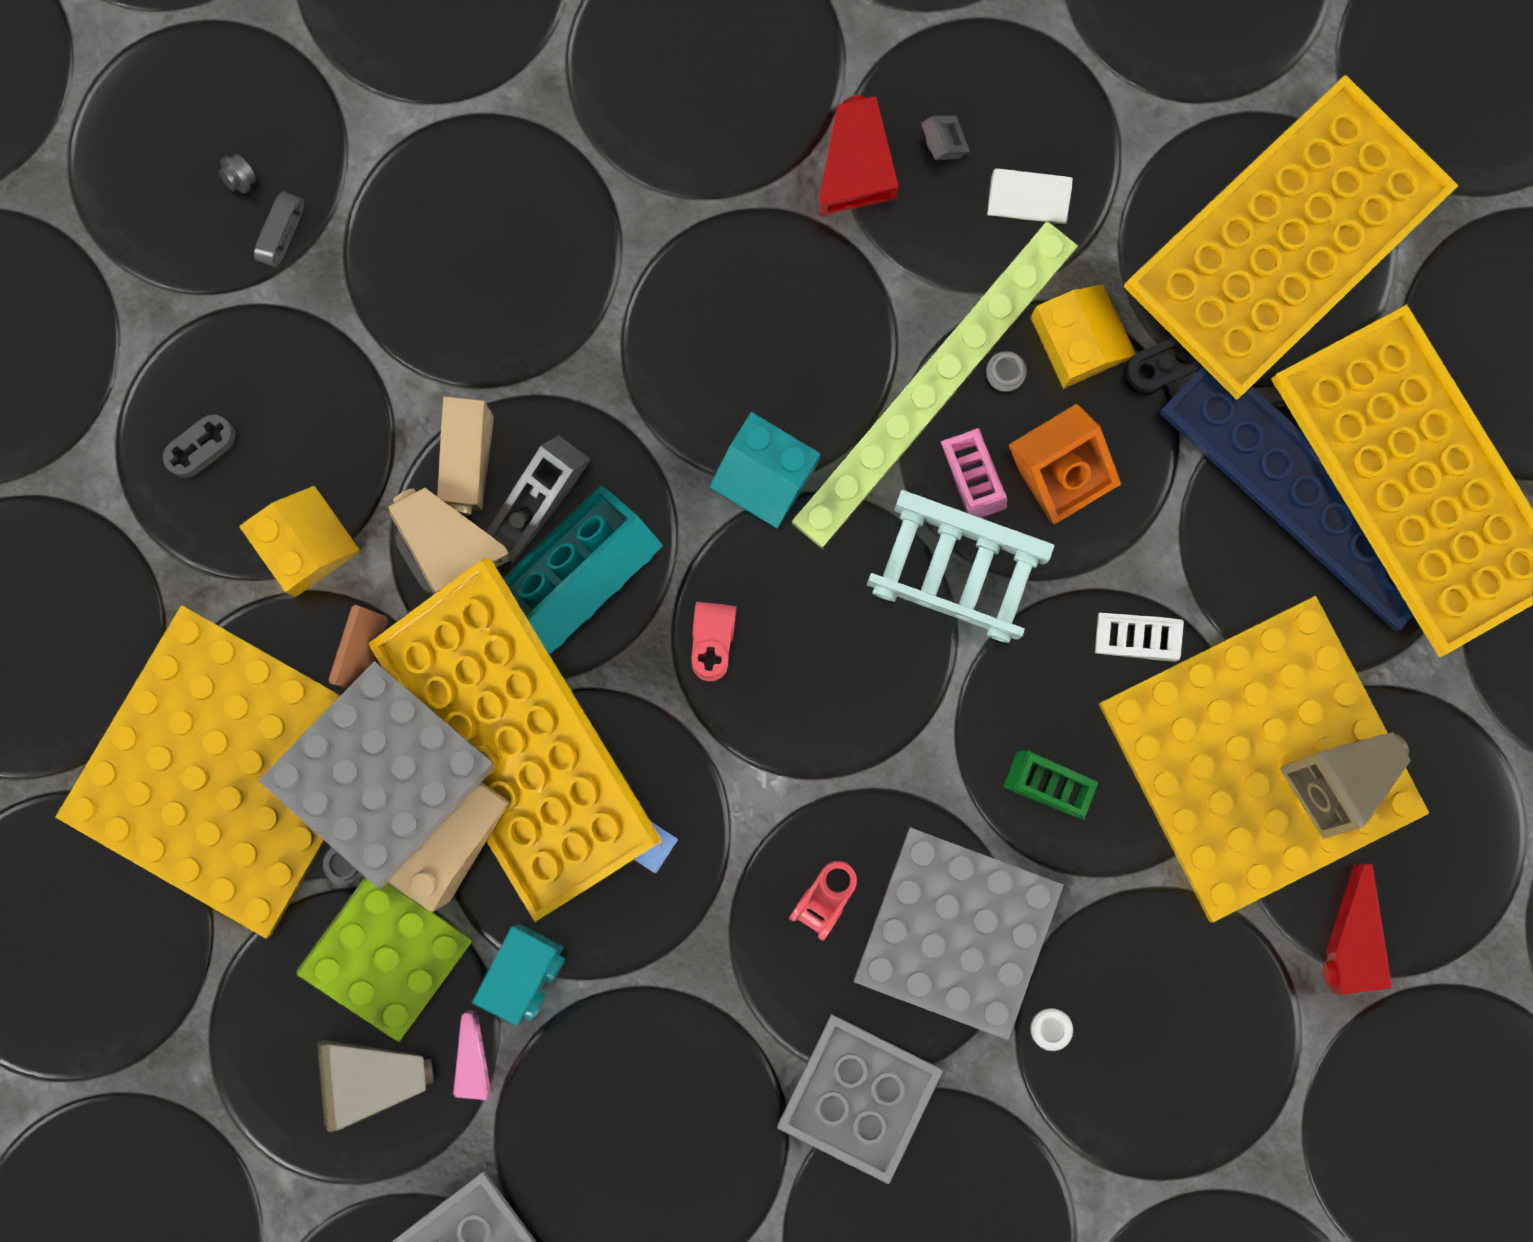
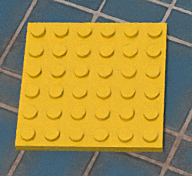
[1099,596,1429,923]
[55,605,341,939]

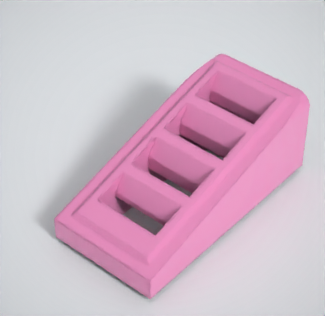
[941,428,1007,518]
[453,1010,491,1100]

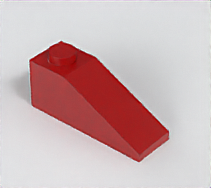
[1323,864,1392,995]

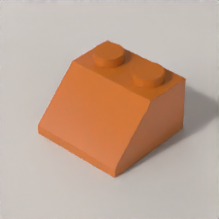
[1009,404,1121,525]

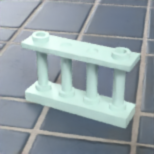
[867,490,1055,643]

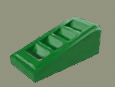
[1004,751,1099,820]

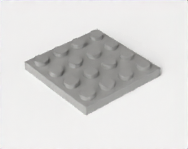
[258,661,495,890]
[853,828,1064,1040]

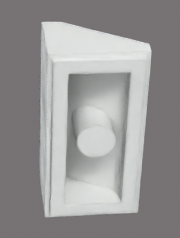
[987,169,1073,224]

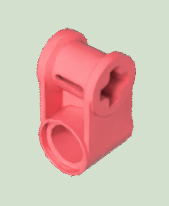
[691,602,737,682]
[789,861,857,941]

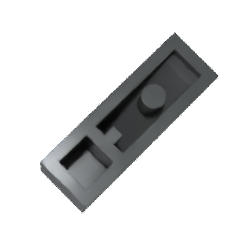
[486,435,591,563]

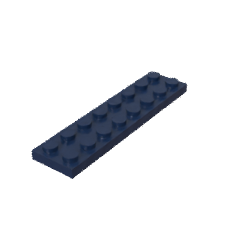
[1159,367,1414,632]

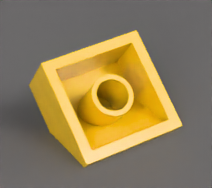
[1030,284,1136,389]
[239,486,361,598]

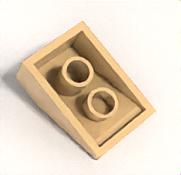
[388,782,510,912]

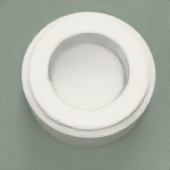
[1030,1008,1073,1051]

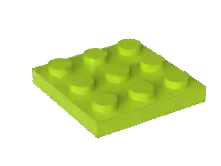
[296,878,472,1042]

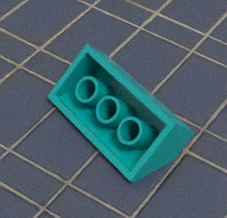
[503,485,663,655]

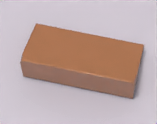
[328,605,388,689]

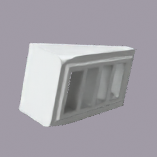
[1095,613,1184,662]

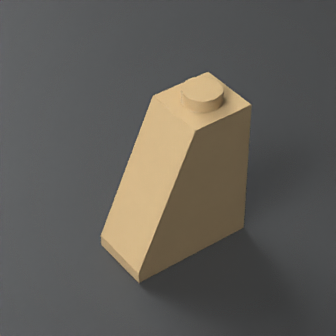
[437,397,494,516]
[388,488,509,594]

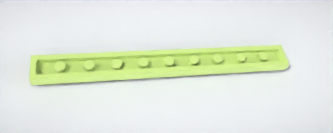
[792,221,1078,549]

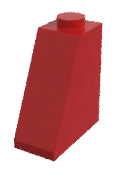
[818,95,899,216]

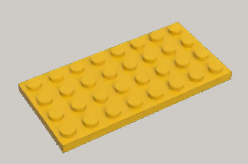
[1123,75,1459,400]
[1271,305,1533,658]
[368,557,663,922]

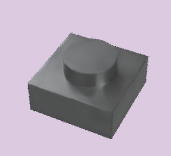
[921,116,970,160]

